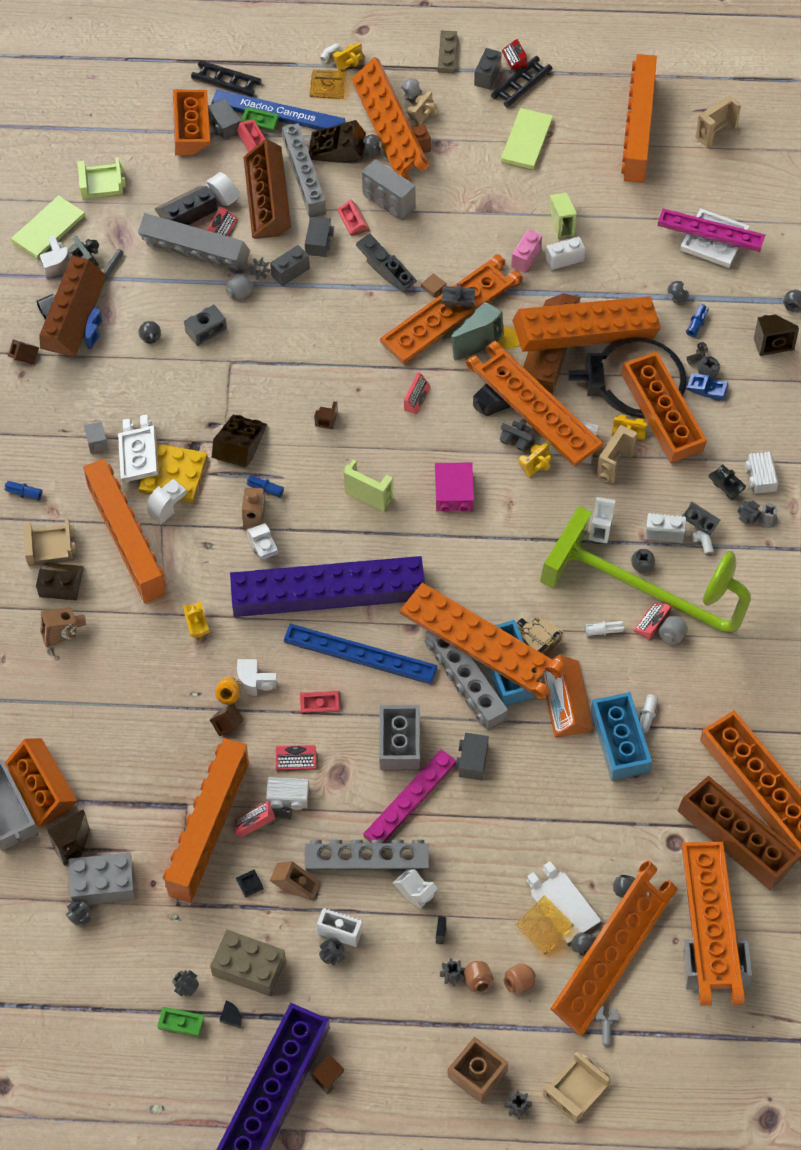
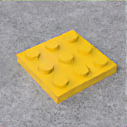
[139,444,208,502]

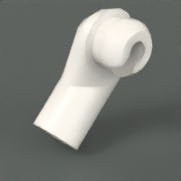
[320,43,343,63]
[691,530,714,554]

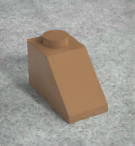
[269,861,321,900]

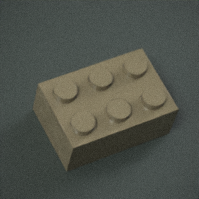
[210,929,286,996]

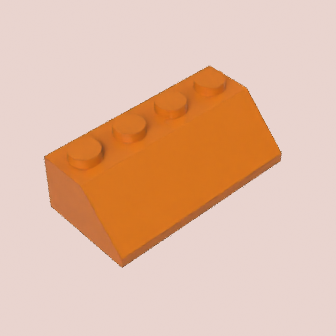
[173,89,210,155]
[4,738,77,827]

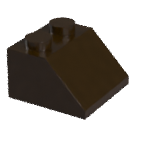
[754,314,799,356]
[36,563,84,601]
[47,810,90,865]

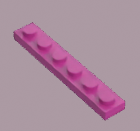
[657,209,765,252]
[363,749,456,843]

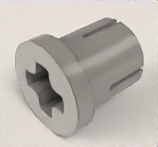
[758,504,778,528]

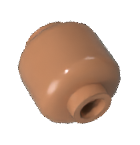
[463,961,494,993]
[503,963,536,994]

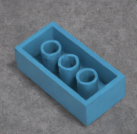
[488,620,540,706]
[591,692,652,781]

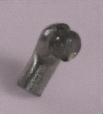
[687,342,708,365]
[266,808,292,826]

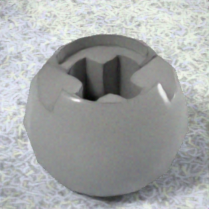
[401,78,422,100]

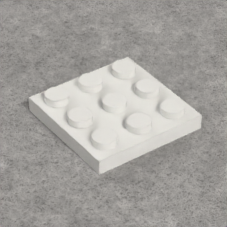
[680,208,749,268]

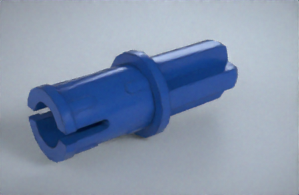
[686,304,709,337]
[247,475,284,498]
[4,481,43,501]

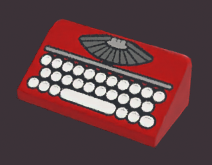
[502,39,527,70]

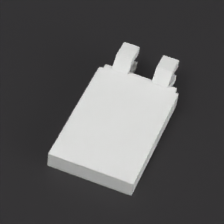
[118,415,159,483]
[526,861,601,946]

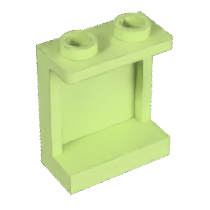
[77,157,126,199]
[343,459,393,512]

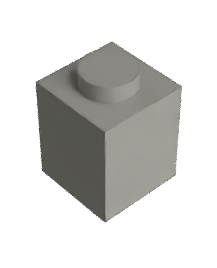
[84,421,108,454]

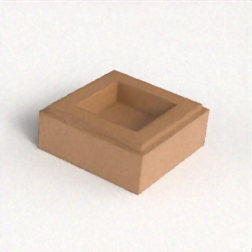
[421,273,446,297]

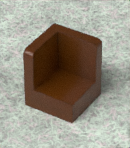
[8,339,39,364]
[314,401,338,429]
[210,704,243,737]
[312,1055,344,1094]

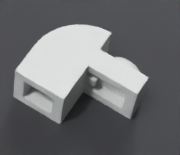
[204,172,241,206]
[40,236,70,279]
[147,479,187,524]
[589,497,616,544]
[246,523,278,560]
[237,659,277,696]
[393,869,438,908]

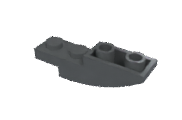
[356,233,417,291]

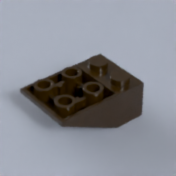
[309,120,366,163]
[211,414,267,467]

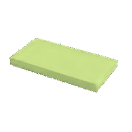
[501,108,553,170]
[11,195,85,259]

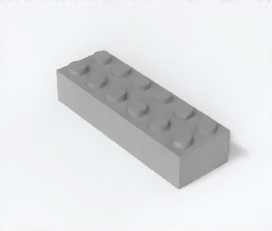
[138,213,250,271]

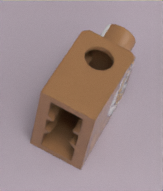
[242,487,266,530]
[40,607,86,647]

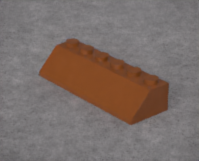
[243,139,291,239]
[39,255,106,357]
[523,293,581,395]
[678,776,801,891]

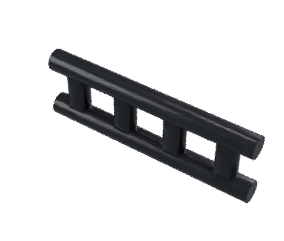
[491,56,553,108]
[191,60,262,97]

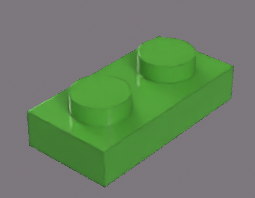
[241,107,279,132]
[157,1007,204,1038]

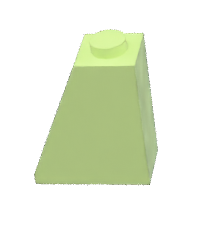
[549,193,577,239]

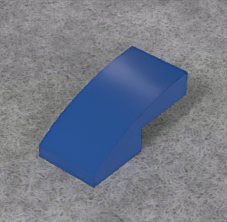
[85,308,103,349]
[687,373,729,400]

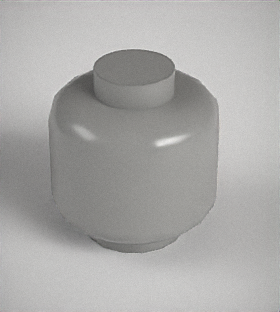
[226,274,253,301]
[659,616,688,645]

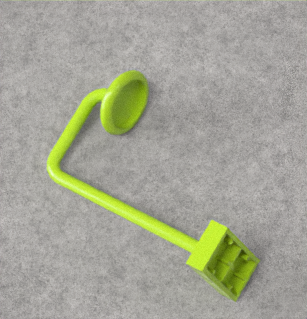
[540,506,751,632]

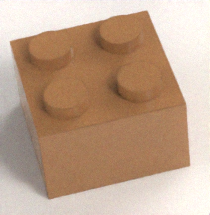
[448,1036,508,1103]

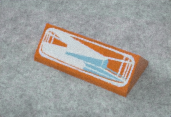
[542,654,594,737]

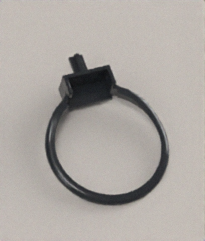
[568,337,686,418]

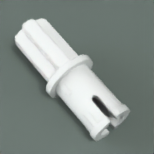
[585,621,624,637]
[640,695,659,733]

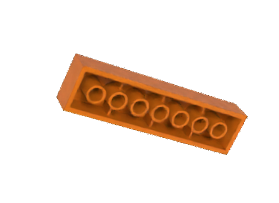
[621,54,657,183]
[512,296,661,352]
[83,458,167,603]
[700,710,801,862]
[163,738,249,903]

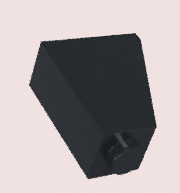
[473,372,511,416]

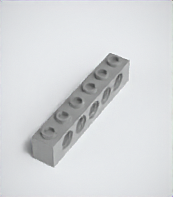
[282,123,326,218]
[425,631,508,730]
[305,840,429,870]

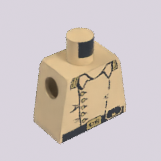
[516,617,564,656]

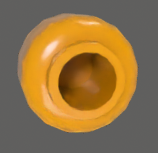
[215,676,242,705]

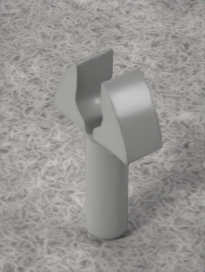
[595,1006,619,1047]

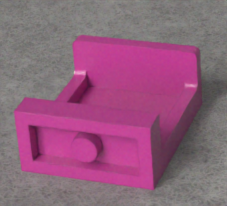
[435,462,474,512]

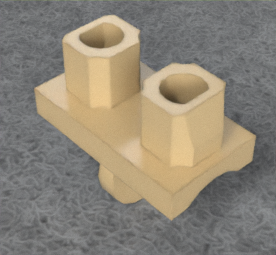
[407,91,437,125]

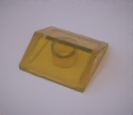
[310,70,347,99]

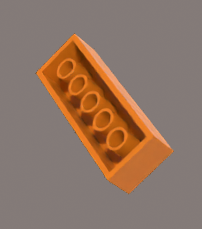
[621,351,707,464]

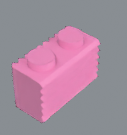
[511,230,542,273]

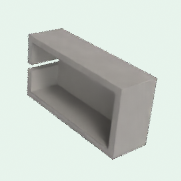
[0,759,39,852]

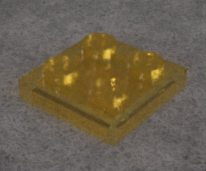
[515,895,574,955]

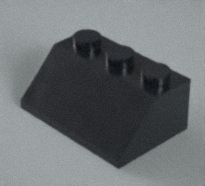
[155,186,217,225]

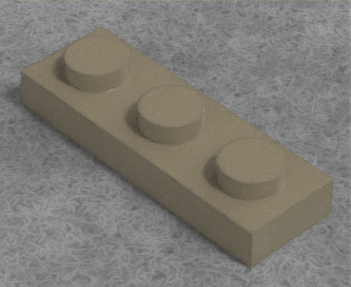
[438,30,457,73]

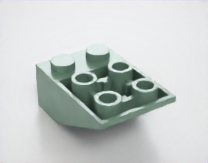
[451,302,504,360]

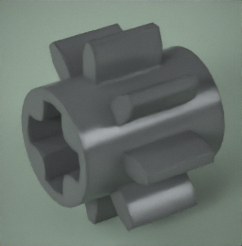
[249,257,271,280]
[737,500,761,524]
[66,900,92,926]
[319,938,345,965]
[440,958,465,986]
[173,970,199,997]
[505,1090,532,1120]

